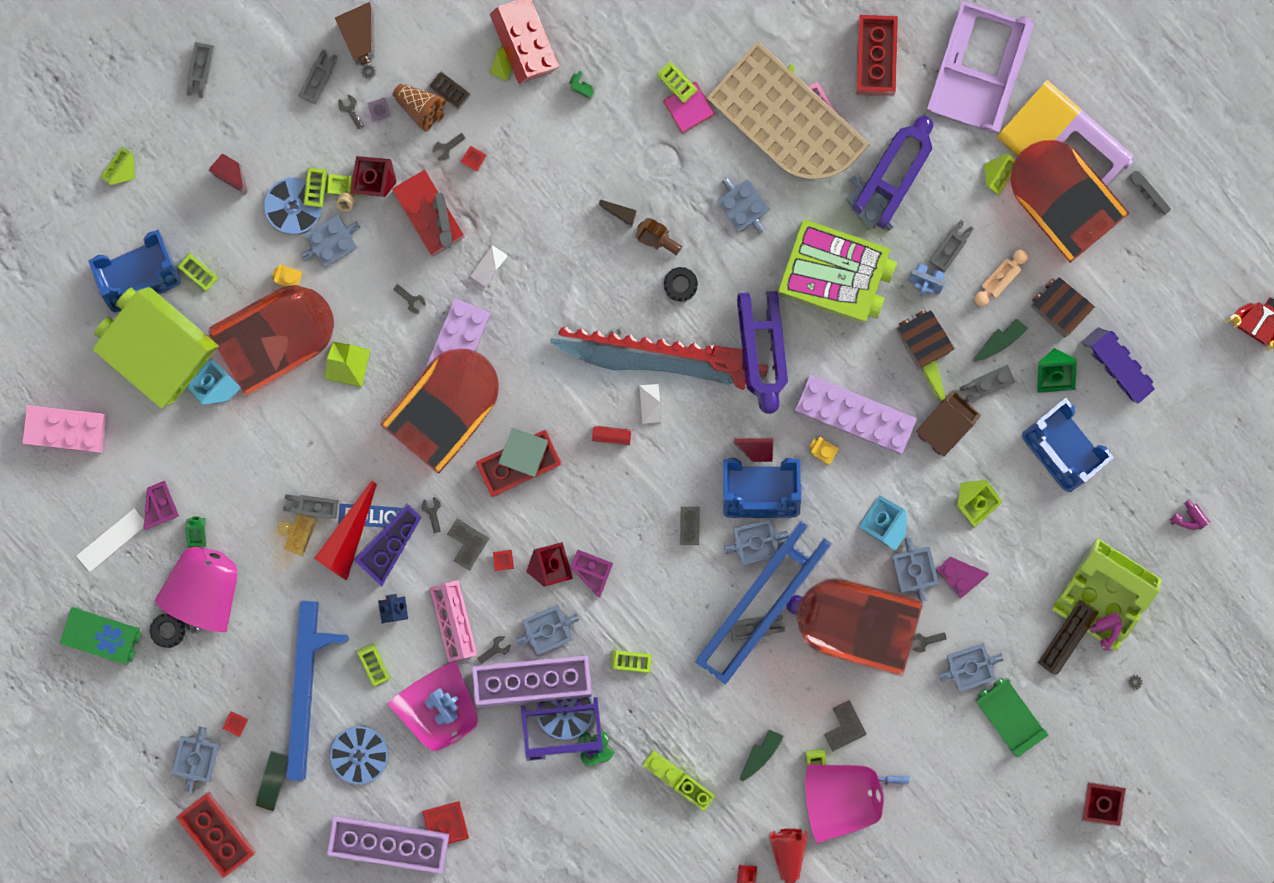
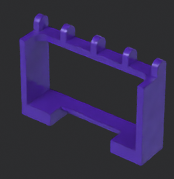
[521,697,603,761]

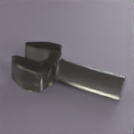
[338,94,364,130]
[432,133,466,161]
[393,284,426,314]
[421,497,441,533]
[910,632,947,652]
[477,636,511,664]

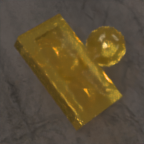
[277,513,317,556]

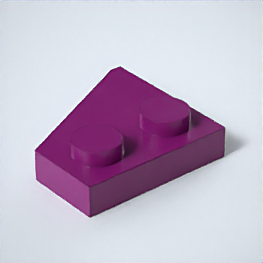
[143,481,180,530]
[571,549,613,598]
[936,557,989,598]

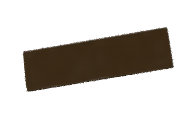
[1038,600,1099,675]

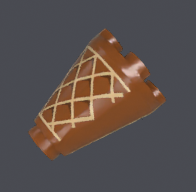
[393,84,447,132]

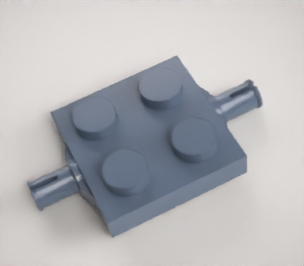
[846,175,895,231]
[717,177,770,234]
[301,215,361,267]
[724,519,789,566]
[892,537,939,602]
[516,605,579,656]
[939,643,1004,692]
[172,726,219,792]

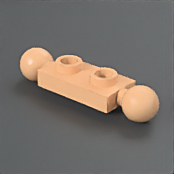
[974,249,1028,307]

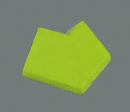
[324,342,371,387]
[955,480,1003,528]

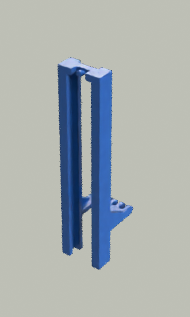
[695,520,832,685]
[287,601,349,781]

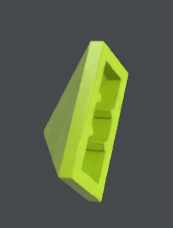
[490,45,512,81]
[100,147,135,185]
[984,153,1019,195]

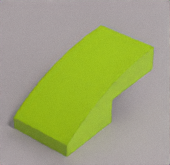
[326,174,366,197]

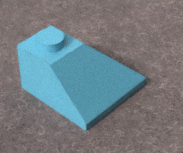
[187,358,241,404]
[859,495,906,551]

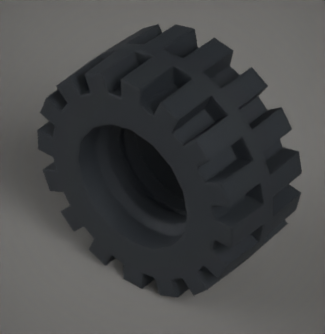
[664,267,698,302]
[149,614,185,648]

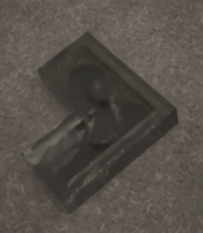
[447,518,490,571]
[824,700,867,752]

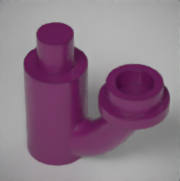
[1169,499,1210,530]
[1089,612,1122,651]

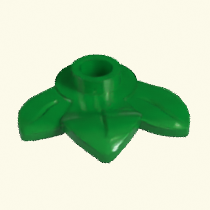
[578,732,614,767]

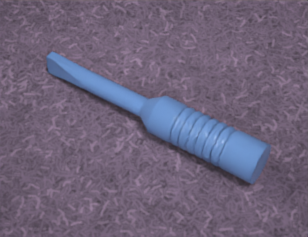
[878,776,909,784]

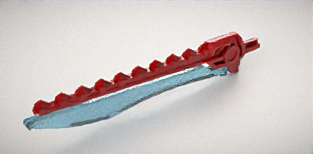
[550,326,768,390]

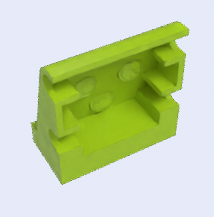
[1052,538,1162,651]

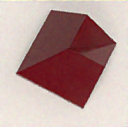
[208,153,247,195]
[350,156,397,197]
[734,438,773,462]
[526,542,573,587]
[1082,782,1126,826]

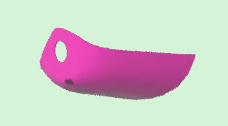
[154,547,237,632]
[387,661,478,751]
[805,764,884,843]

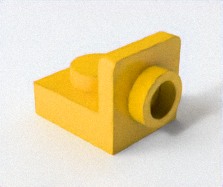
[272,264,303,291]
[809,437,839,465]

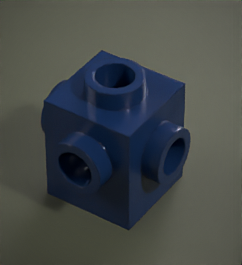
[378,594,408,623]

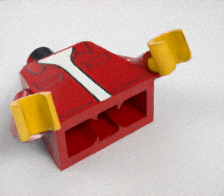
[1226,297,1274,351]

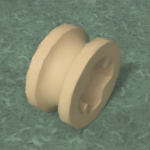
[336,193,355,212]

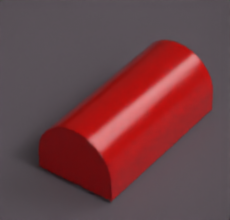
[592,426,632,445]

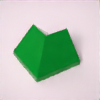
[1037,348,1077,393]

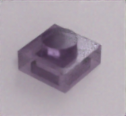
[367,97,391,122]

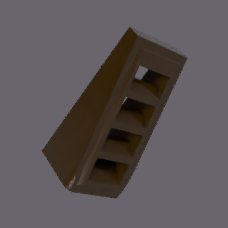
[429,71,470,110]
[599,200,637,226]

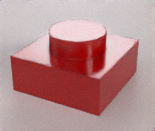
[461,145,487,172]
[493,550,514,571]
[222,711,249,737]
[737,865,757,883]

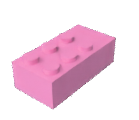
[23,405,107,453]

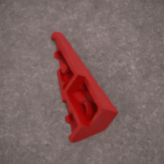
[314,481,377,580]

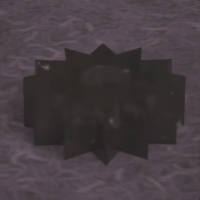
[361,65,376,79]
[1128,675,1143,690]

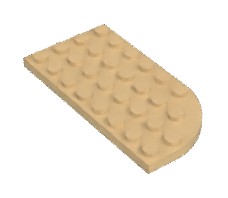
[707,41,870,179]

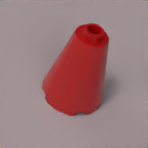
[769,828,808,883]

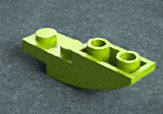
[641,749,715,811]

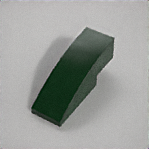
[973,319,1028,362]
[739,729,784,781]
[255,751,288,811]

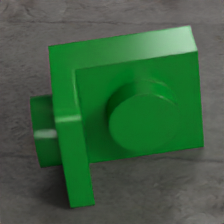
[569,70,595,100]
[185,516,207,547]

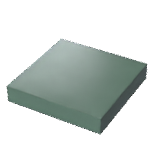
[499,427,548,477]

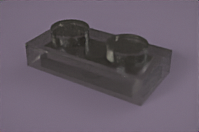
[680,507,700,545]

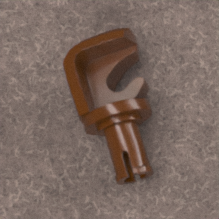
[635,218,683,256]

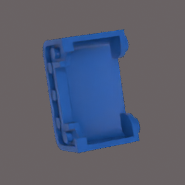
[88,230,181,312]
[1022,398,1114,492]
[723,458,801,518]

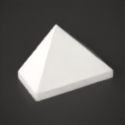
[470,245,508,287]
[639,384,661,424]

